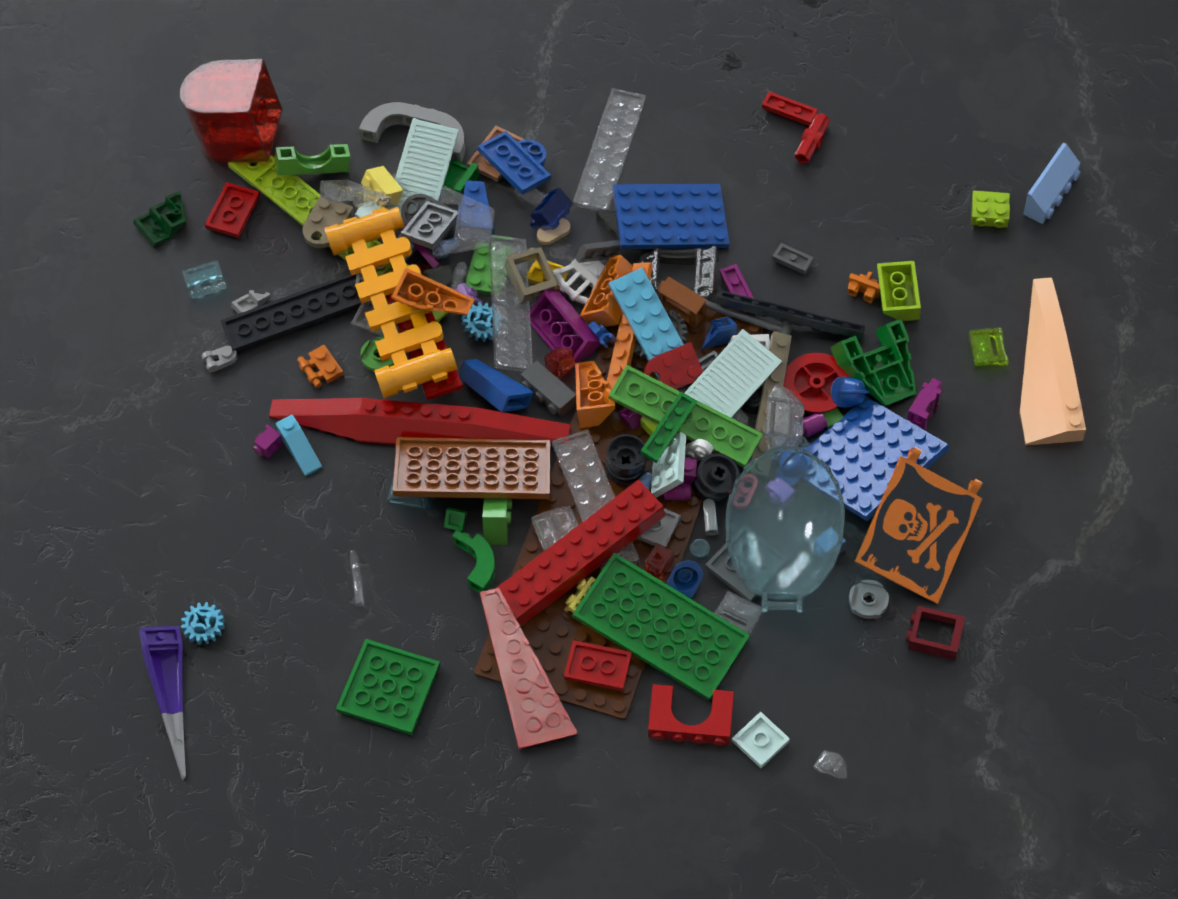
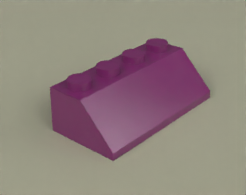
[525,290,600,369]

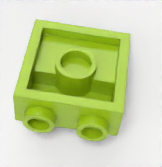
[971,191,1010,228]

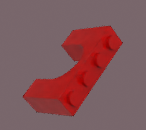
[648,684,734,746]

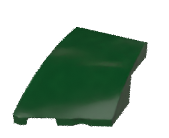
[133,191,186,248]

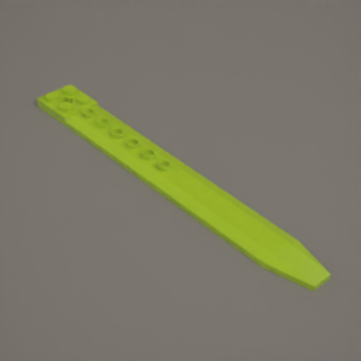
[228,142,448,322]

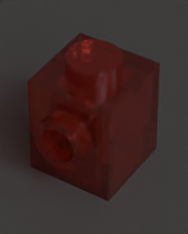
[544,347,575,377]
[645,543,674,579]

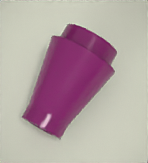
[663,482,692,501]

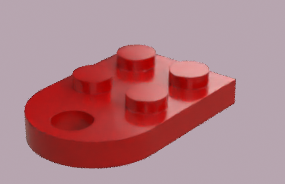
[644,342,703,389]

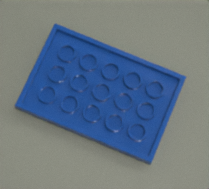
[612,184,730,249]

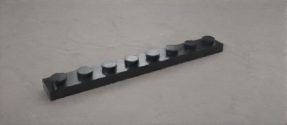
[716,290,865,340]

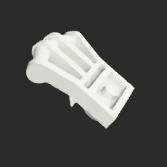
[552,259,605,305]

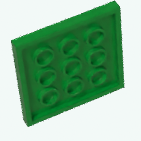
[336,639,441,735]

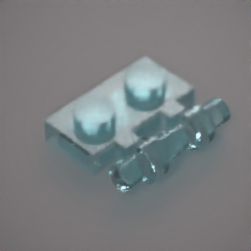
[182,260,226,299]

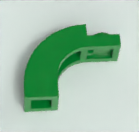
[452,530,496,594]

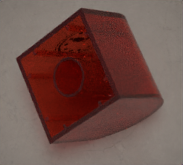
[180,59,283,162]

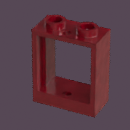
[906,606,965,660]

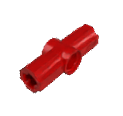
[794,113,830,164]

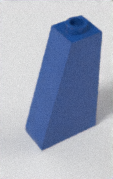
[458,359,534,412]

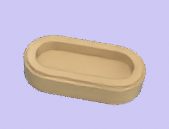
[537,218,571,245]

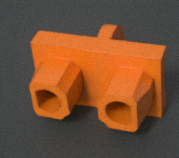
[847,271,881,303]

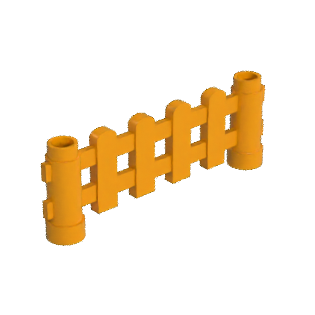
[324,207,458,399]

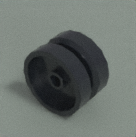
[692,453,740,502]

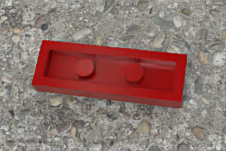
[762,91,818,126]

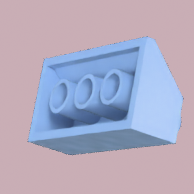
[1023,143,1081,224]

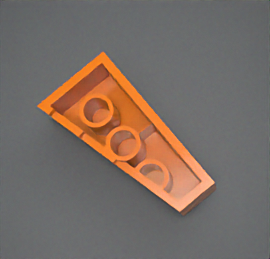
[580,255,633,327]

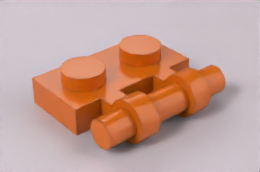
[297,345,344,388]

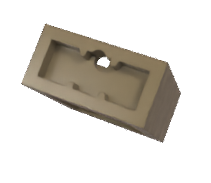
[504,247,558,304]

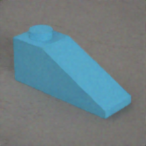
[276,415,322,477]

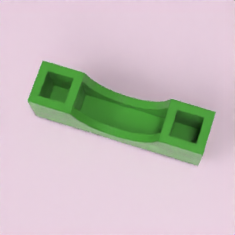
[275,144,350,176]

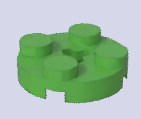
[360,337,394,372]

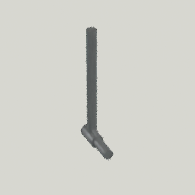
[706,300,793,335]

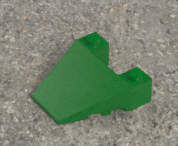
[830,319,916,406]

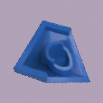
[701,316,737,350]

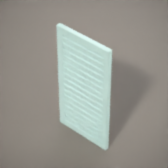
[387,118,459,214]
[685,329,782,418]

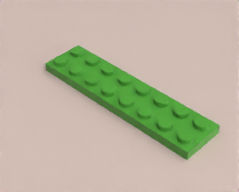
[608,365,763,468]

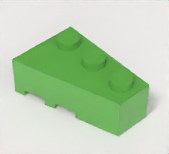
[482,498,512,545]

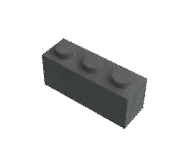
[520,360,576,418]

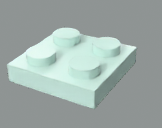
[732,712,790,768]

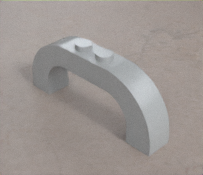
[359,102,465,163]

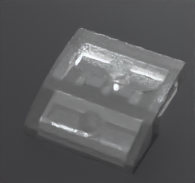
[531,506,578,551]

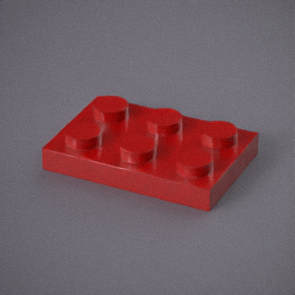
[205,182,260,238]
[564,640,632,691]

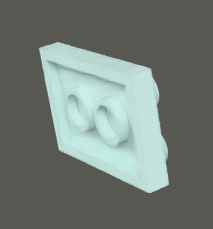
[651,432,686,498]

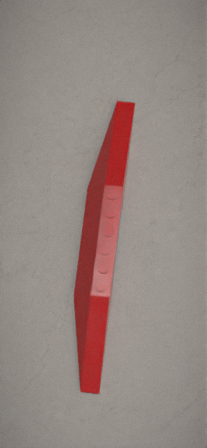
[269,398,571,445]

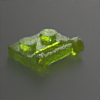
[969,328,1009,366]

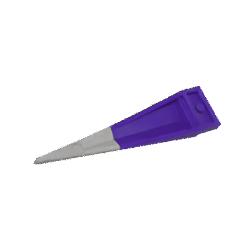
[139,626,186,780]

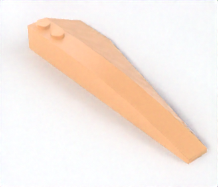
[1019,278,1086,446]

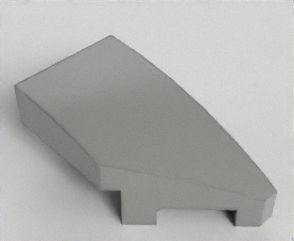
[231,290,271,314]

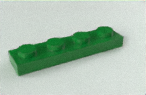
[640,391,697,463]

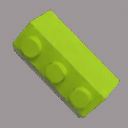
[877,261,921,321]

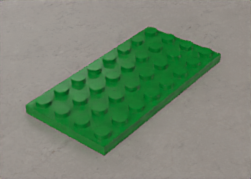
[572,553,750,701]

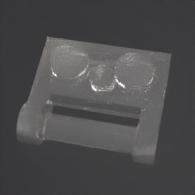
[714,591,763,635]

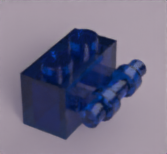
[530,188,573,231]

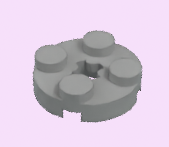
[849,580,889,619]

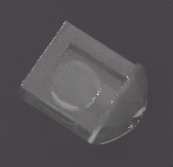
[813,750,847,778]

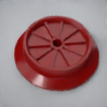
[783,353,850,414]

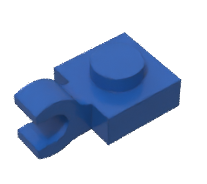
[588,321,616,348]

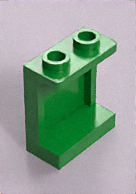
[441,159,480,202]

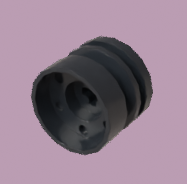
[605,434,647,486]

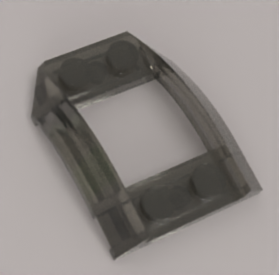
[640,246,720,296]

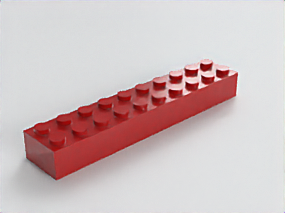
[495,479,665,627]

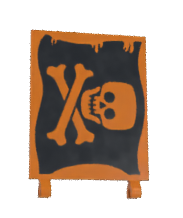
[854,447,982,604]

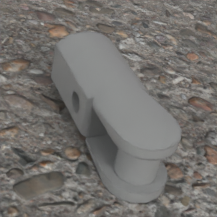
[703,499,718,536]

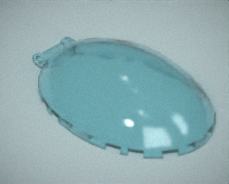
[725,446,845,612]

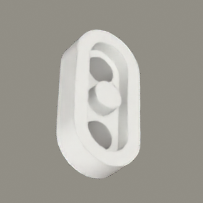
[685,439,714,461]

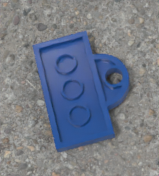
[477,131,551,195]

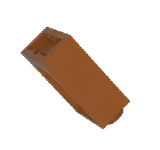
[657,277,707,328]

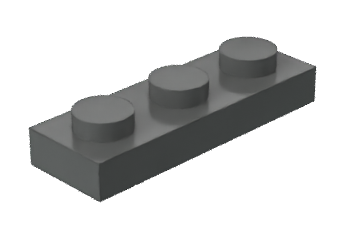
[575,240,622,263]

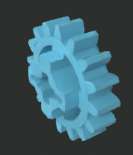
[461,302,502,342]
[181,602,225,645]

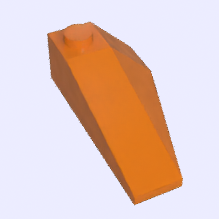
[391,268,475,316]
[575,361,615,428]

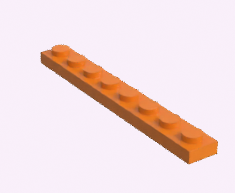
[607,262,653,390]

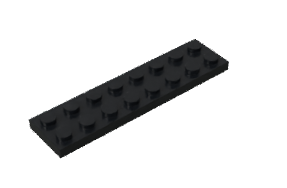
[221,273,372,352]

